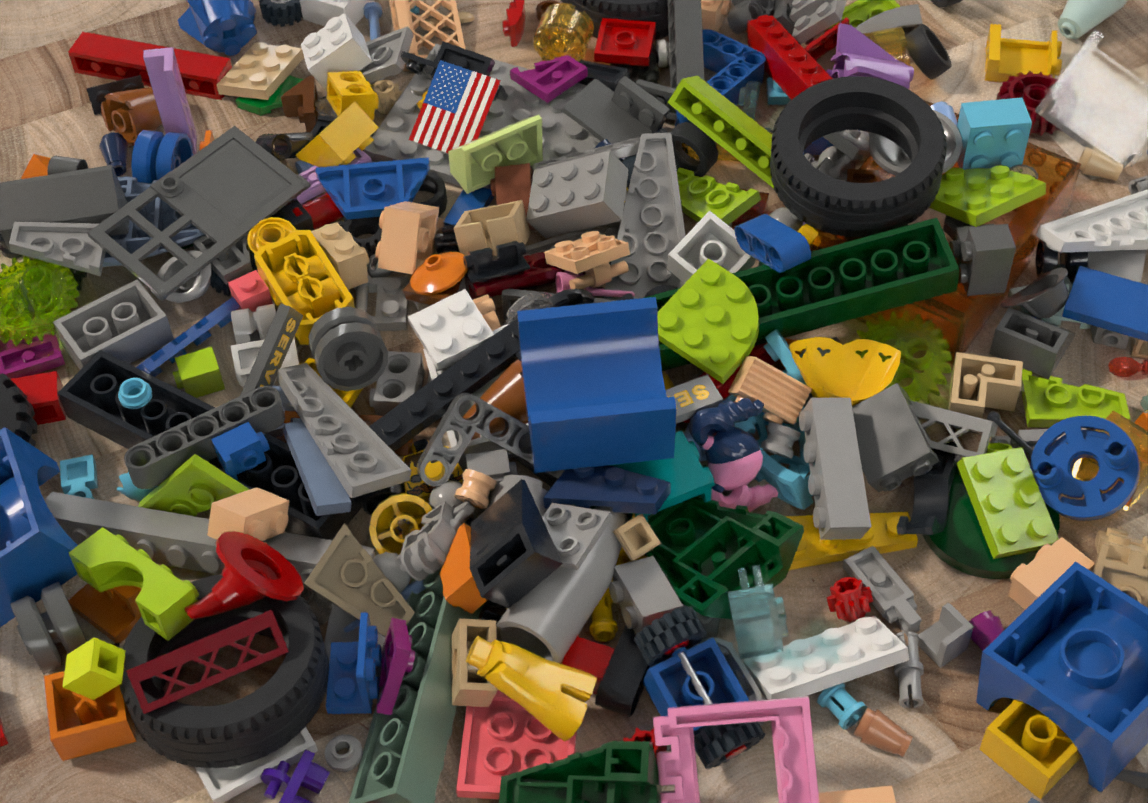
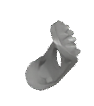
[699,637,767,726]

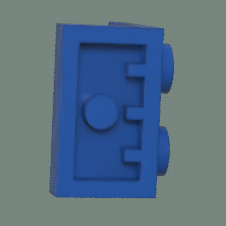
[326,612,382,714]

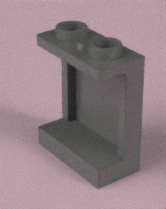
[852,383,939,492]

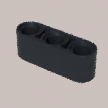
[595,625,651,717]

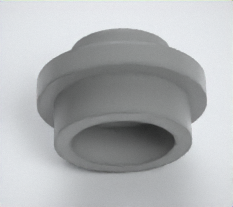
[325,734,363,772]

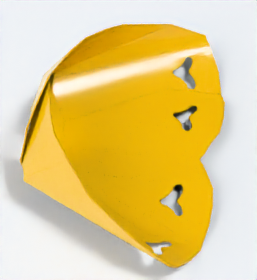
[789,337,901,407]

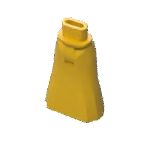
[466,636,597,741]

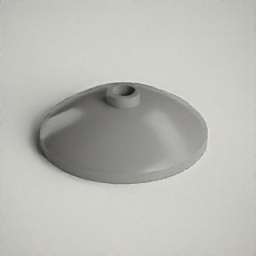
[868,110,962,175]

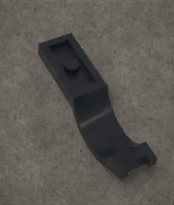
[896,441,961,535]

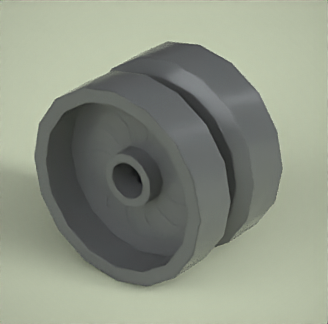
[309,307,388,391]
[10,581,87,674]

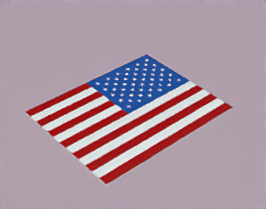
[409,60,501,154]

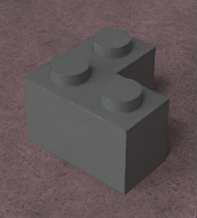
[949,224,1016,296]

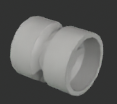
[231,303,277,344]

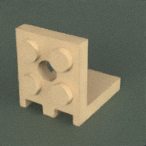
[1093,527,1148,608]

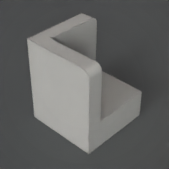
[918,603,974,668]

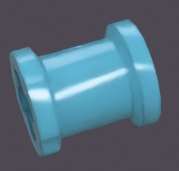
[817,683,867,730]

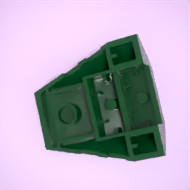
[644,497,804,620]
[499,741,662,803]

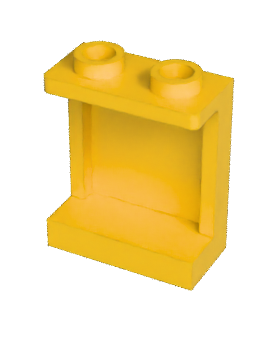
[985,24,1062,82]

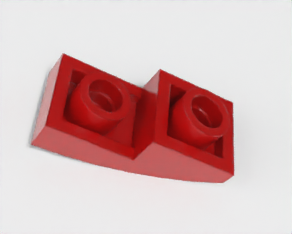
[502,0,526,47]

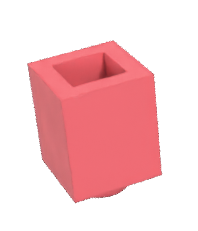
[228,270,273,312]

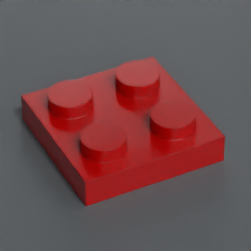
[594,18,656,66]

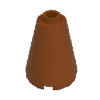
[101,87,162,148]
[462,359,528,440]

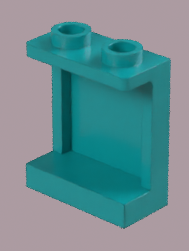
[610,430,715,522]

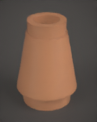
[853,707,913,757]

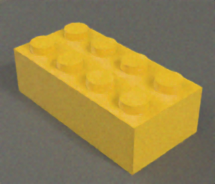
[979,699,1082,800]

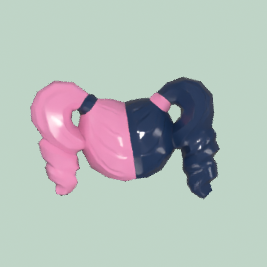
[689,398,778,512]

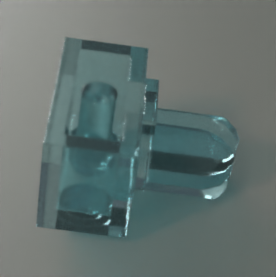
[728,565,788,659]

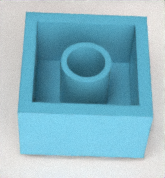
[957,98,1032,170]

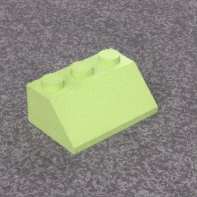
[449,115,543,194]

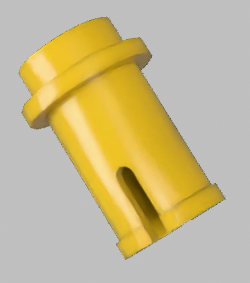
[589,594,618,642]

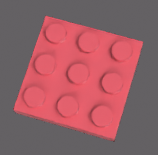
[456,690,577,799]

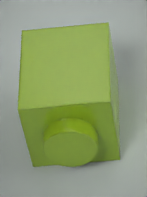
[172,347,225,398]

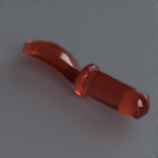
[1108,356,1148,377]

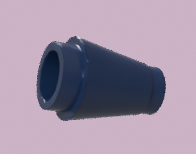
[99,133,128,176]

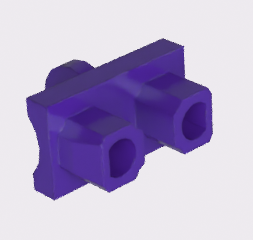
[260,749,330,803]

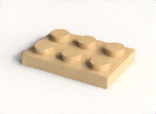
[217,42,304,100]

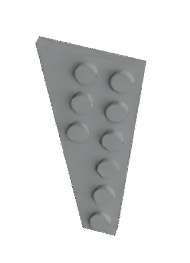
[602,133,685,300]

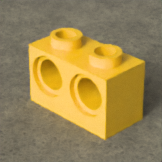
[327,71,379,120]

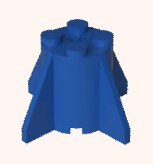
[177,0,257,56]

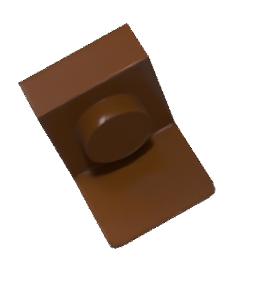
[281,75,318,132]

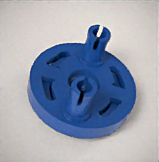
[1030,415,1140,521]

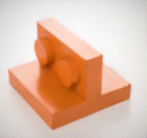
[68,583,142,643]

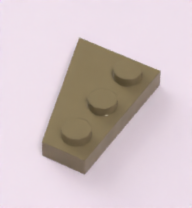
[304,523,415,638]

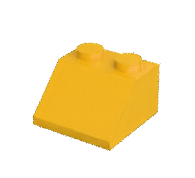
[296,102,379,167]

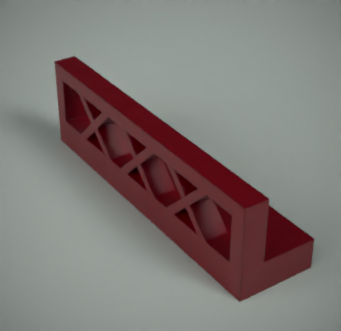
[465,251,585,300]
[126,610,289,714]

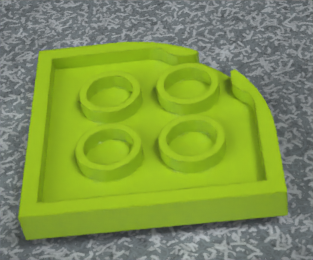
[929,165,1046,227]
[657,258,759,384]

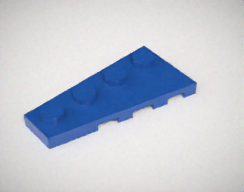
[136,297,240,377]

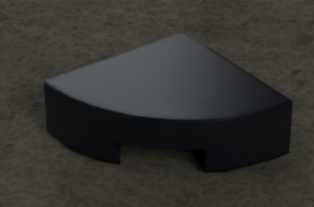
[550,289,595,307]

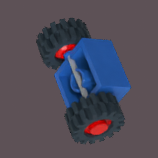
[634,606,765,769]

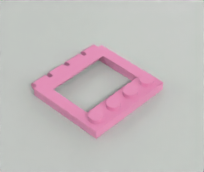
[653,696,819,803]

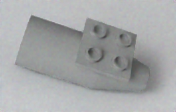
[496,503,629,663]

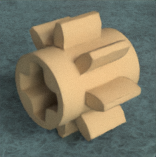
[373,79,402,114]

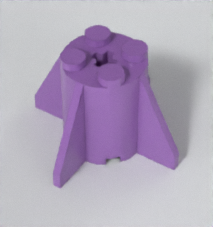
[826,24,914,89]

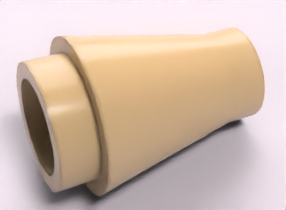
[1076,147,1124,181]

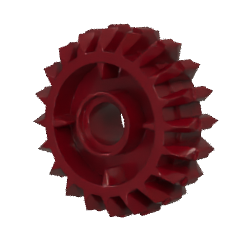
[996,70,1075,136]

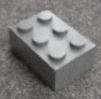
[526,150,629,238]
[53,279,174,370]

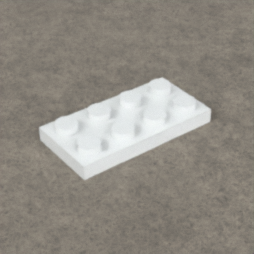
[743,616,909,700]

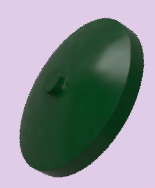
[922,467,1060,579]

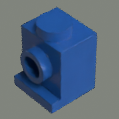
[211,422,270,481]

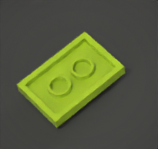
[957,447,1059,559]

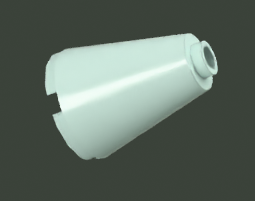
[1058,0,1128,39]

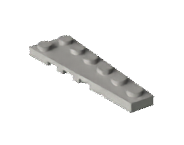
[277,363,411,498]

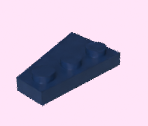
[543,465,671,514]

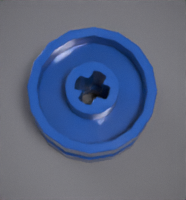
[131,130,194,184]

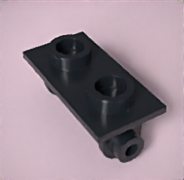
[86,75,145,115]
[463,241,530,283]

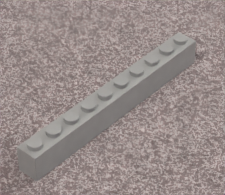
[44,492,375,592]

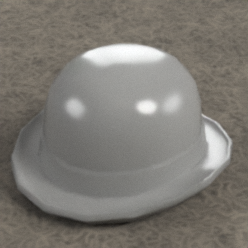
[157,250,211,303]

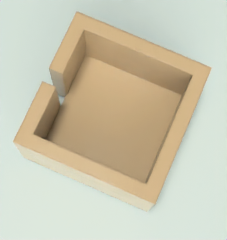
[454,200,531,256]

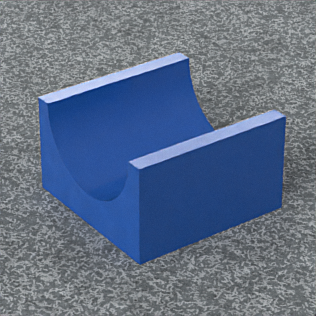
[517,297,677,473]
[0,427,78,627]
[976,562,1148,792]

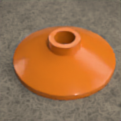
[410,252,468,295]

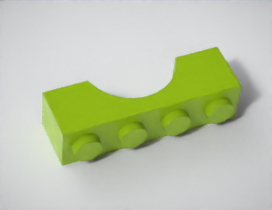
[69,527,199,641]

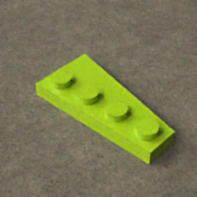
[677,167,762,225]

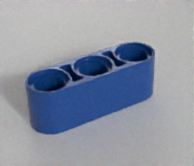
[735,214,811,273]

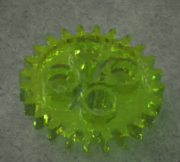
[0,256,80,346]
[850,311,952,405]

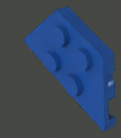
[315,157,430,220]

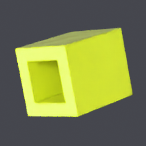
[62,637,126,700]

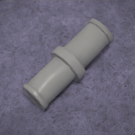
[894,631,924,708]

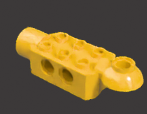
[247,217,355,345]

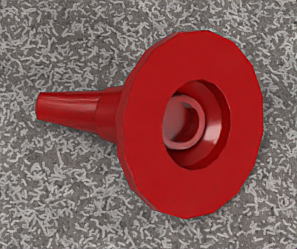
[184,531,304,619]

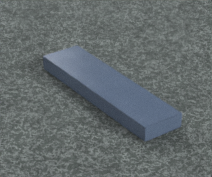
[283,422,351,516]

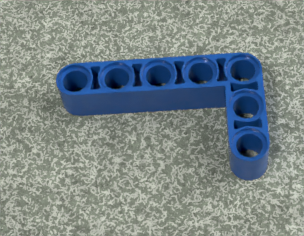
[675,29,766,126]

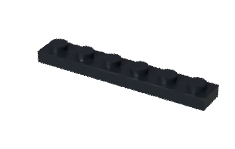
[369,318,520,452]

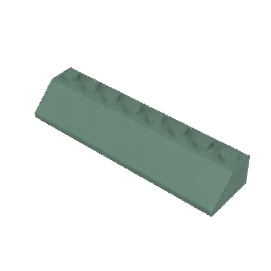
[349,565,484,803]

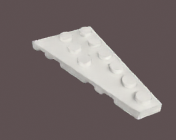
[1036,190,1148,253]

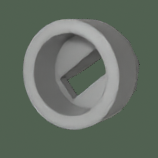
[367,254,392,278]

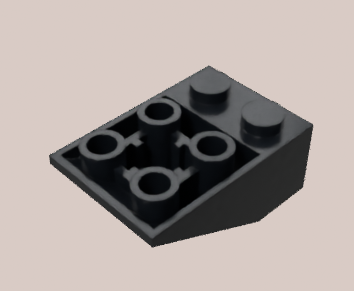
[470,479,563,608]

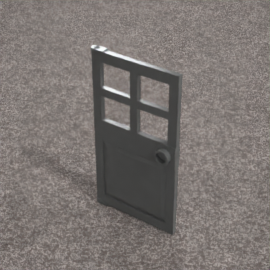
[88,125,310,301]

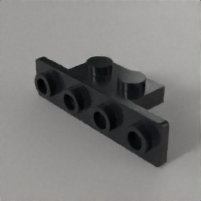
[400,41,508,101]

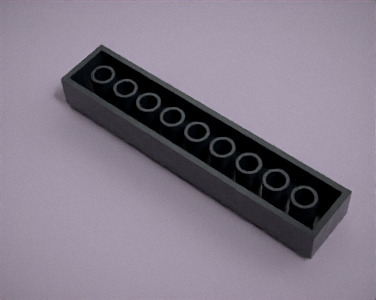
[57,350,363,540]

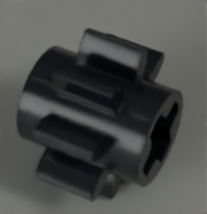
[435,224,460,254]

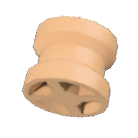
[454,469,497,509]

